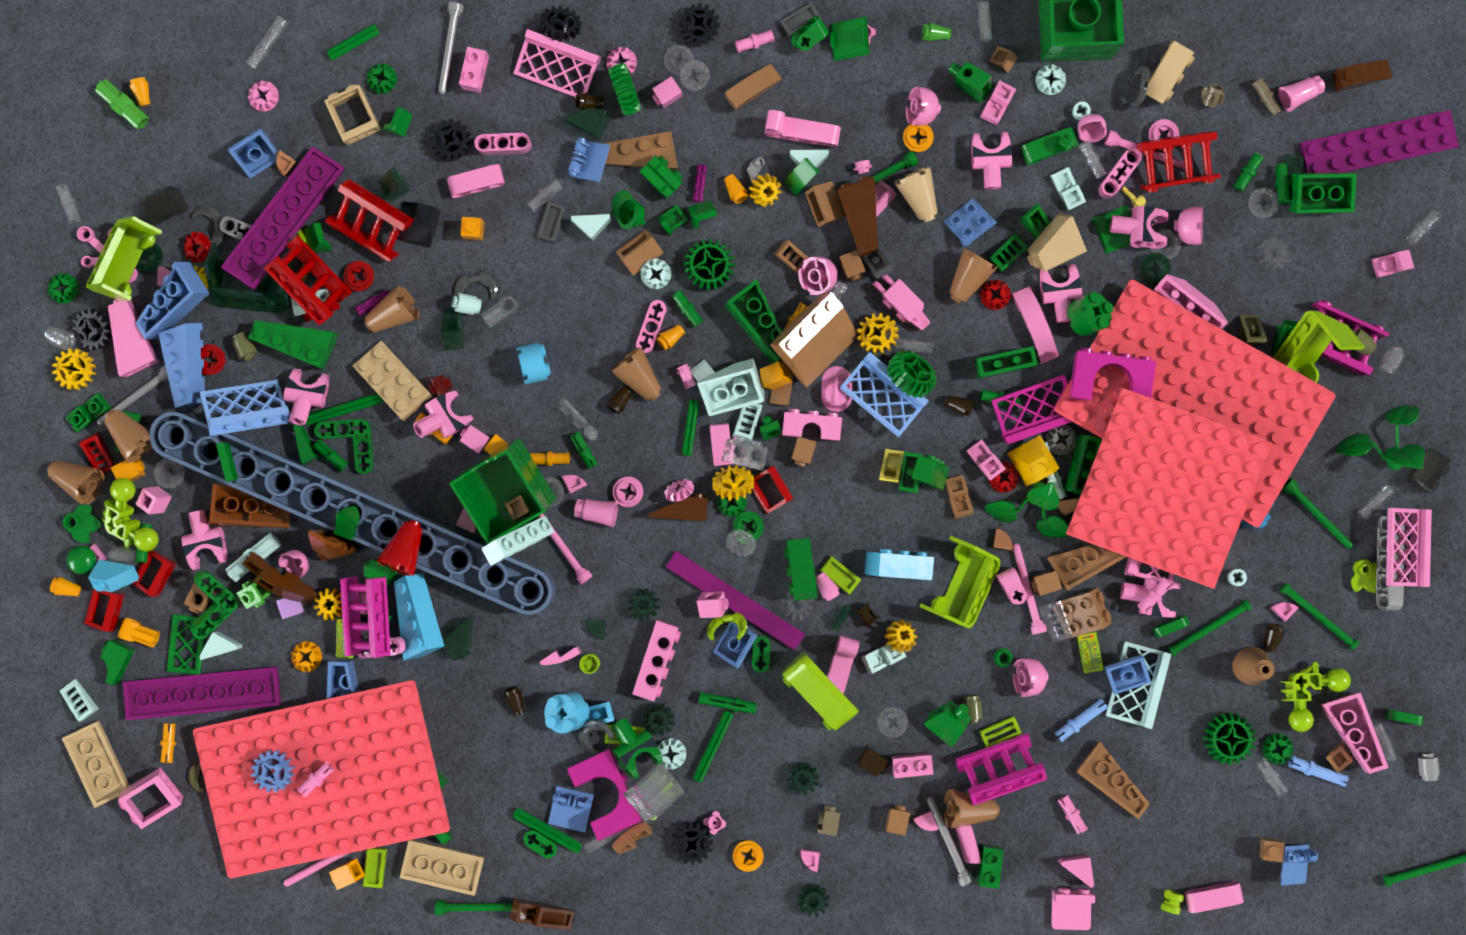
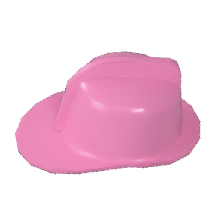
[822,366,852,412]

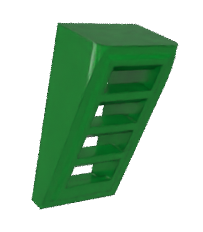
[988,233,1028,273]
[293,425,319,465]

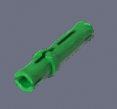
[698,692,757,714]

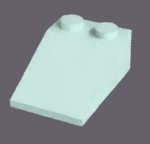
[697,358,764,416]

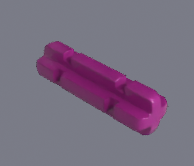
[693,164,707,202]
[355,290,389,316]

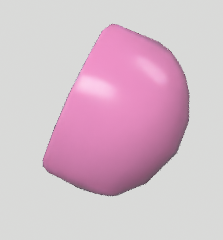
[1077,114,1107,142]
[278,550,309,578]

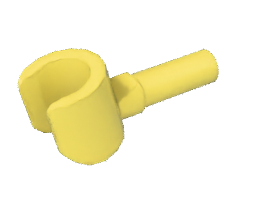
[1121,187,1146,207]

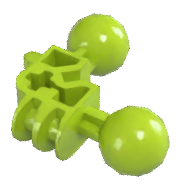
[102,478,159,552]
[1280,662,1351,732]

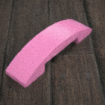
[1012,286,1059,364]

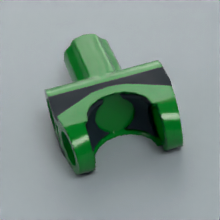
[611,718,663,780]

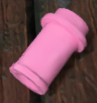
[677,364,697,390]

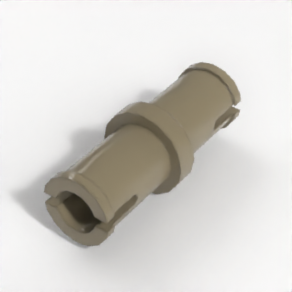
[1252,77,1283,116]

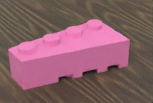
[1319,692,1389,774]

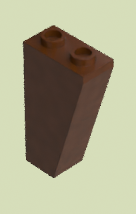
[837,176,878,258]

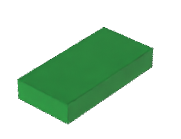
[216,442,238,482]

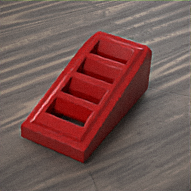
[79,432,115,473]

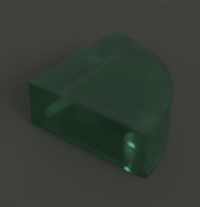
[1284,154,1304,173]
[832,605,851,632]
[586,619,606,640]

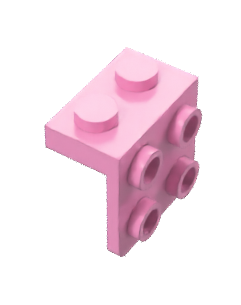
[1051,888,1095,930]

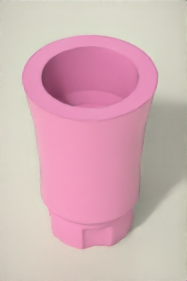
[1278,75,1325,112]
[574,499,618,528]

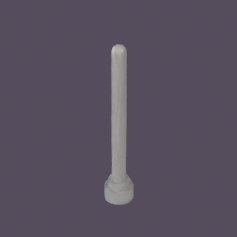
[438,2,464,95]
[97,365,169,425]
[927,797,974,886]

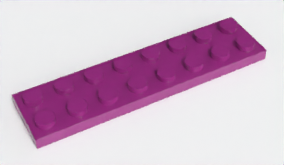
[1300,110,1459,173]
[221,146,345,290]
[123,666,281,721]

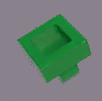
[760,416,782,441]

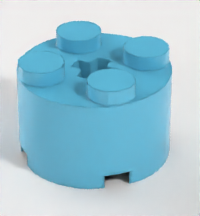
[516,342,551,385]
[544,692,590,733]

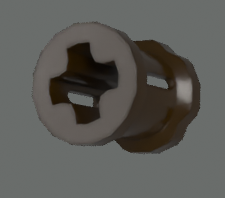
[855,602,880,628]

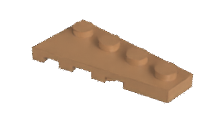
[1047,544,1126,591]
[1076,741,1150,819]

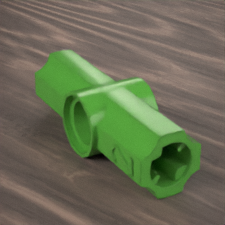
[95,79,149,130]

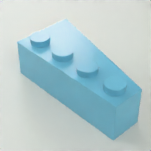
[394,573,444,661]

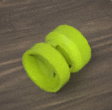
[579,653,600,674]
[1160,890,1184,915]

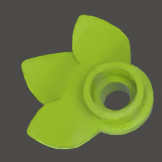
[1351,559,1377,593]

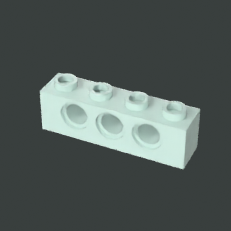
[482,516,554,566]

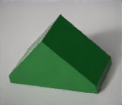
[1019,203,1050,239]

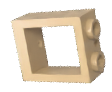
[324,85,382,146]

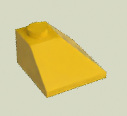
[1007,435,1059,486]

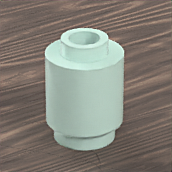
[452,293,481,315]

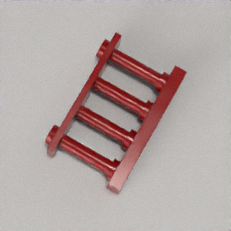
[1136,131,1221,193]
[325,179,414,262]
[264,236,352,325]

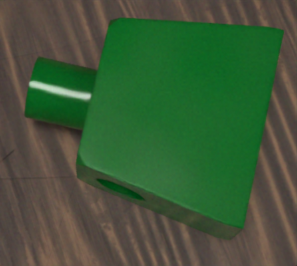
[948,62,992,103]
[924,701,971,748]

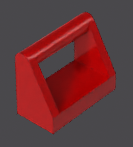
[752,466,793,514]
[132,550,177,597]
[84,589,125,632]

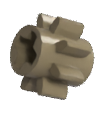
[1201,83,1225,107]

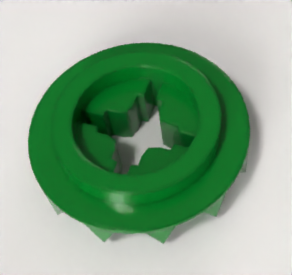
[366,63,397,94]
[47,273,79,304]
[716,495,747,517]
[733,511,764,542]
[1262,733,1294,765]

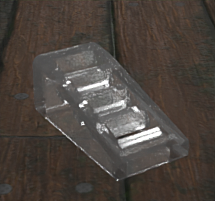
[1038,600,1072,642]

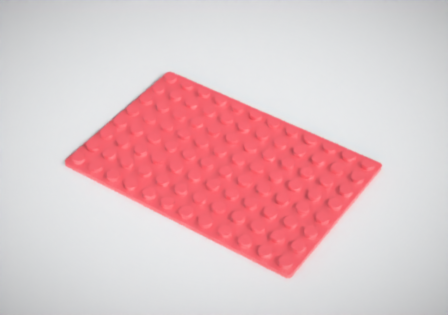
[1054,280,1335,527]
[193,680,450,878]

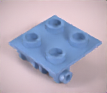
[568,137,610,182]
[943,198,997,247]
[548,786,594,832]
[1281,844,1318,885]

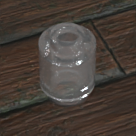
[44,326,75,350]
[1378,345,1406,375]
[108,546,137,565]

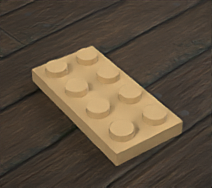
[353,341,432,421]
[62,721,130,808]
[400,840,485,896]

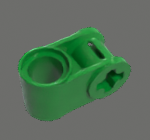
[791,16,829,51]

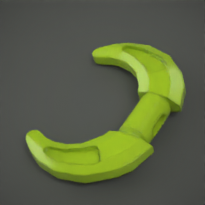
[707,612,747,640]

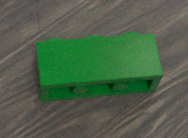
[974,346,1038,379]
[1064,435,1102,495]
[912,454,950,490]
[784,538,817,601]

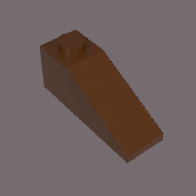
[1331,60,1392,92]
[648,494,708,521]

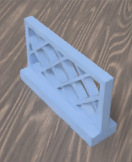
[840,352,928,437]
[200,380,289,436]

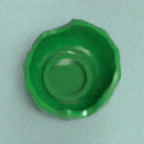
[66,546,96,575]

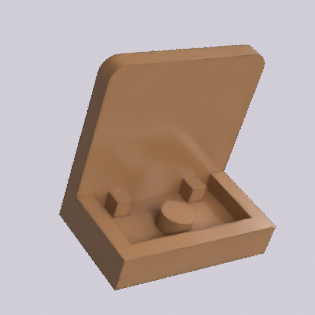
[1057,587,1111,638]

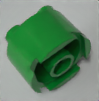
[1067,292,1114,336]

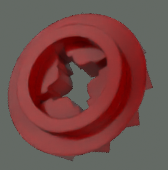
[182,232,212,263]
[344,261,375,292]
[980,279,1011,310]
[201,344,226,375]
[988,462,1019,493]

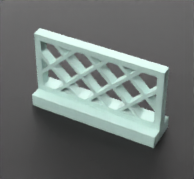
[1106,642,1171,729]

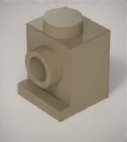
[817,805,840,836]

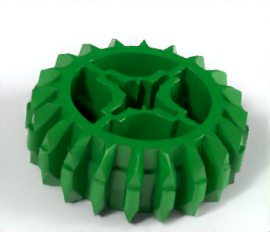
[608,63,641,116]
[684,238,735,291]
[887,350,937,398]
[1203,712,1257,765]

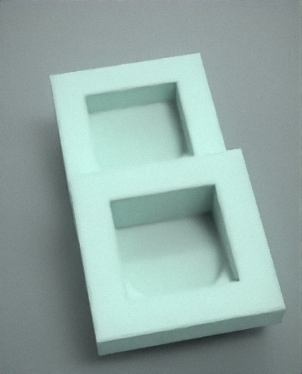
[1050,167,1086,210]
[861,645,906,674]

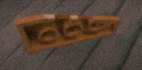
[208,484,290,528]
[308,530,361,561]

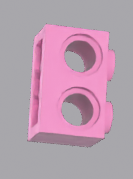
[459,47,489,93]
[891,752,933,778]

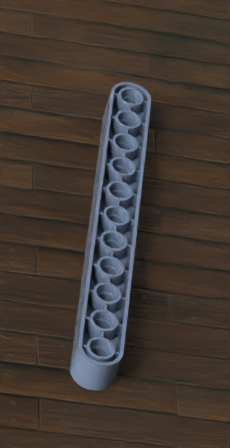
[149,412,556,615]

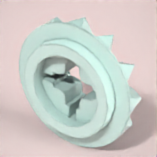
[1035,64,1066,95]
[641,259,671,289]
[658,738,686,770]

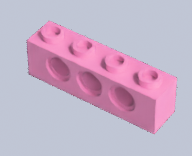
[632,620,681,701]

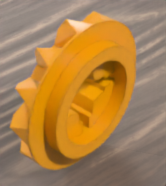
[903,124,934,153]
[291,641,322,672]
[733,840,764,872]

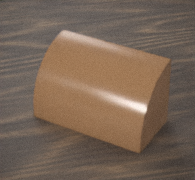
[805,181,846,228]
[616,229,663,276]

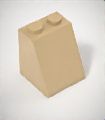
[1027,213,1087,271]

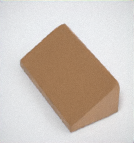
[769,369,794,406]

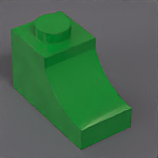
[100,639,135,685]

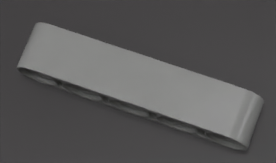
[1376,516,1405,611]

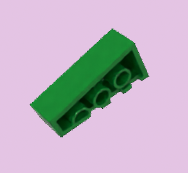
[725,279,782,364]
[248,320,339,369]

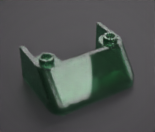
[204,243,292,313]

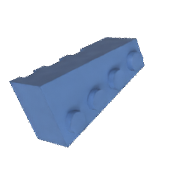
[136,262,209,339]
[158,323,205,408]
[327,660,360,699]

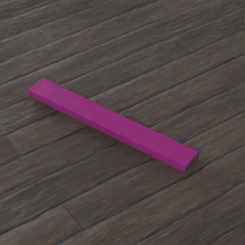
[666,551,805,650]

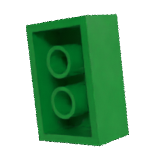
[1289,172,1357,213]

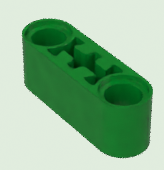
[1020,127,1079,166]

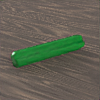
[327,24,380,60]
[681,399,699,456]

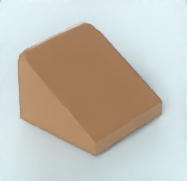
[988,46,1017,73]

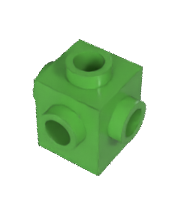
[236,579,272,609]

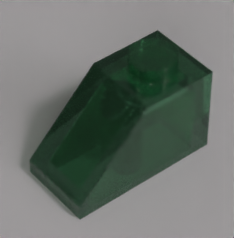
[565,107,610,140]
[378,167,410,202]
[441,308,465,350]
[443,617,474,661]

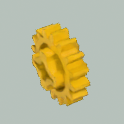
[857,313,899,355]
[52,349,96,390]
[712,465,754,501]

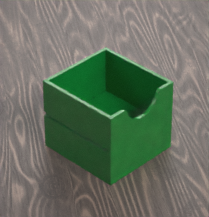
[1039,0,1124,62]
[449,438,556,545]

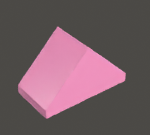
[1058,854,1094,888]

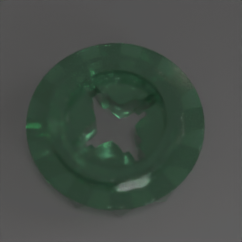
[136,244,163,272]
[1140,253,1171,284]

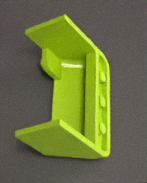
[86,216,162,301]
[1273,311,1365,383]
[919,536,1000,628]
[781,651,859,731]

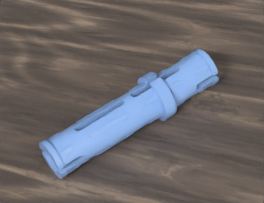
[1054,698,1108,742]
[1288,756,1348,787]

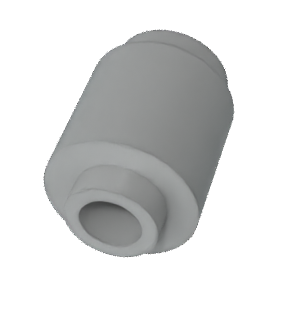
[1418,751,1440,781]

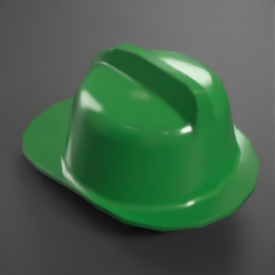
[612,190,646,230]

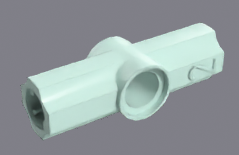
[225,533,282,582]

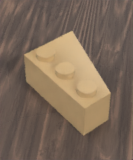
[1146,40,1195,104]

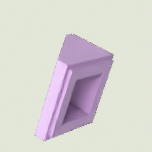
[277,598,304,619]

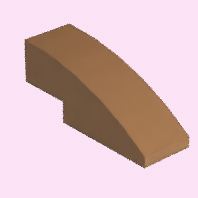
[725,64,782,111]

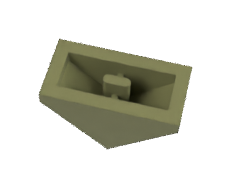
[1239,315,1267,345]

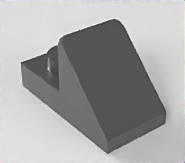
[861,248,893,280]

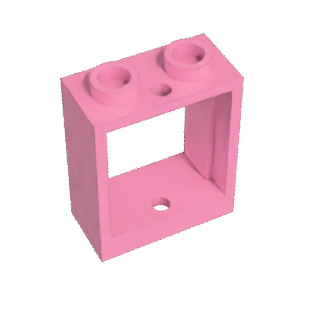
[118,767,183,829]

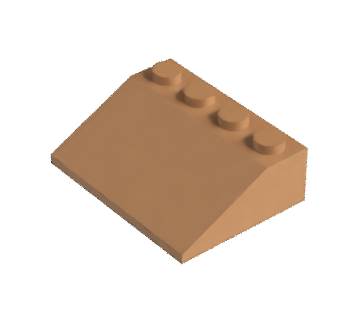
[770,292,858,388]

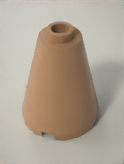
[949,248,997,303]
[364,285,420,333]
[611,347,661,401]
[104,409,158,463]
[47,460,105,504]
[1232,647,1275,685]
[944,789,1000,828]

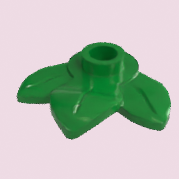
[62,505,102,543]

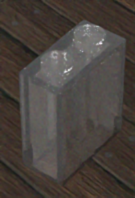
[623,763,685,824]

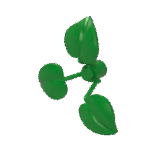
[1336,405,1425,470]
[985,482,1069,538]

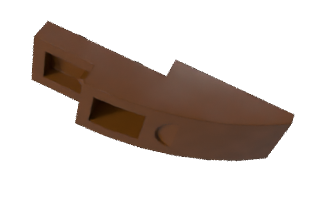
[242,552,318,603]

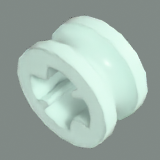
[1072,102,1091,120]
[1227,569,1247,586]

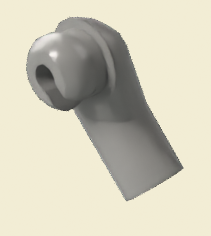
[747,157,765,186]

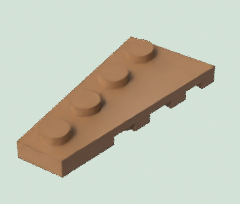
[604,131,678,170]

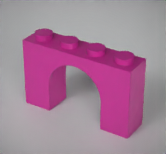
[1069,348,1156,401]
[567,749,644,841]

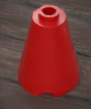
[377,520,423,576]

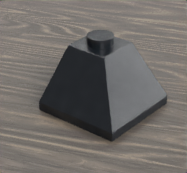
[397,201,441,248]

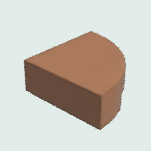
[276,150,296,177]
[993,528,1013,551]

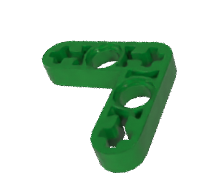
[314,419,374,475]
[190,570,239,640]

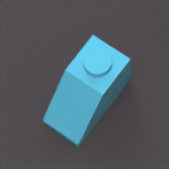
[88,560,140,592]

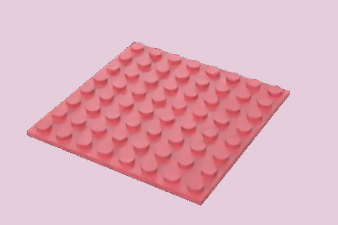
[1066,388,1272,589]

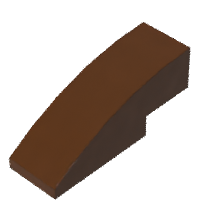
[510,899,575,930]

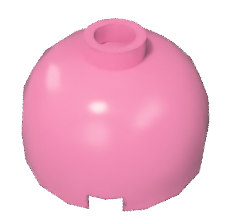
[906,87,941,126]
[1174,206,1203,245]
[798,256,838,295]
[1012,658,1048,697]

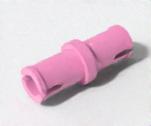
[735,29,774,53]
[1137,577,1173,613]
[297,761,335,797]
[1057,794,1088,835]

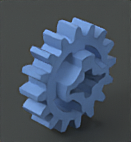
[251,749,295,793]

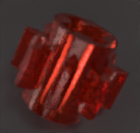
[428,375,453,397]

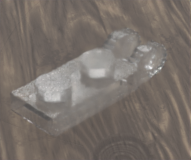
[558,397,599,441]

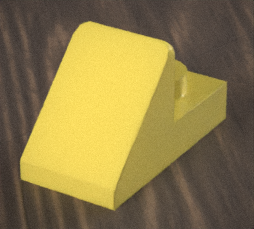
[879,449,905,483]

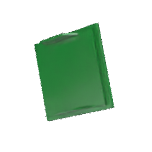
[830,16,870,61]
[1092,205,1132,254]

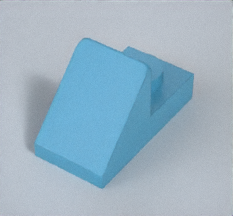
[584,701,614,727]

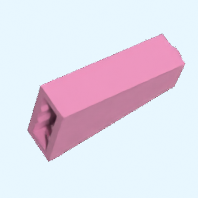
[108,299,160,378]

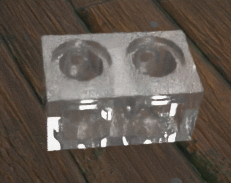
[721,436,768,471]

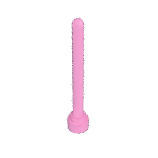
[1104,130,1193,170]
[536,514,593,585]
[1012,543,1047,635]
[283,850,363,887]

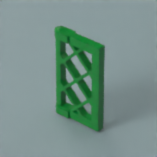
[167,614,207,675]

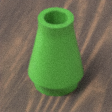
[922,22,951,42]

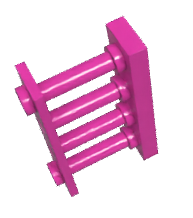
[1312,300,1389,376]
[340,577,391,658]
[955,733,1047,806]

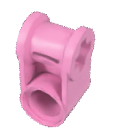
[996,567,1027,604]

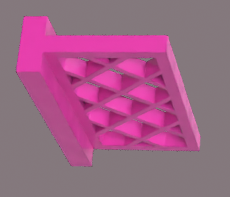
[991,374,1072,444]

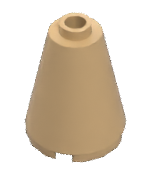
[894,166,938,222]

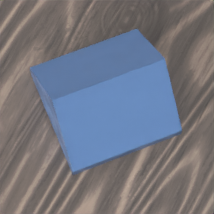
[228,129,278,178]
[713,622,757,669]
[1104,654,1151,695]

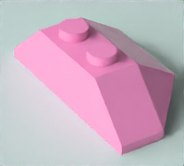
[1154,274,1228,329]

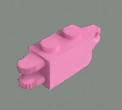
[873,274,930,331]

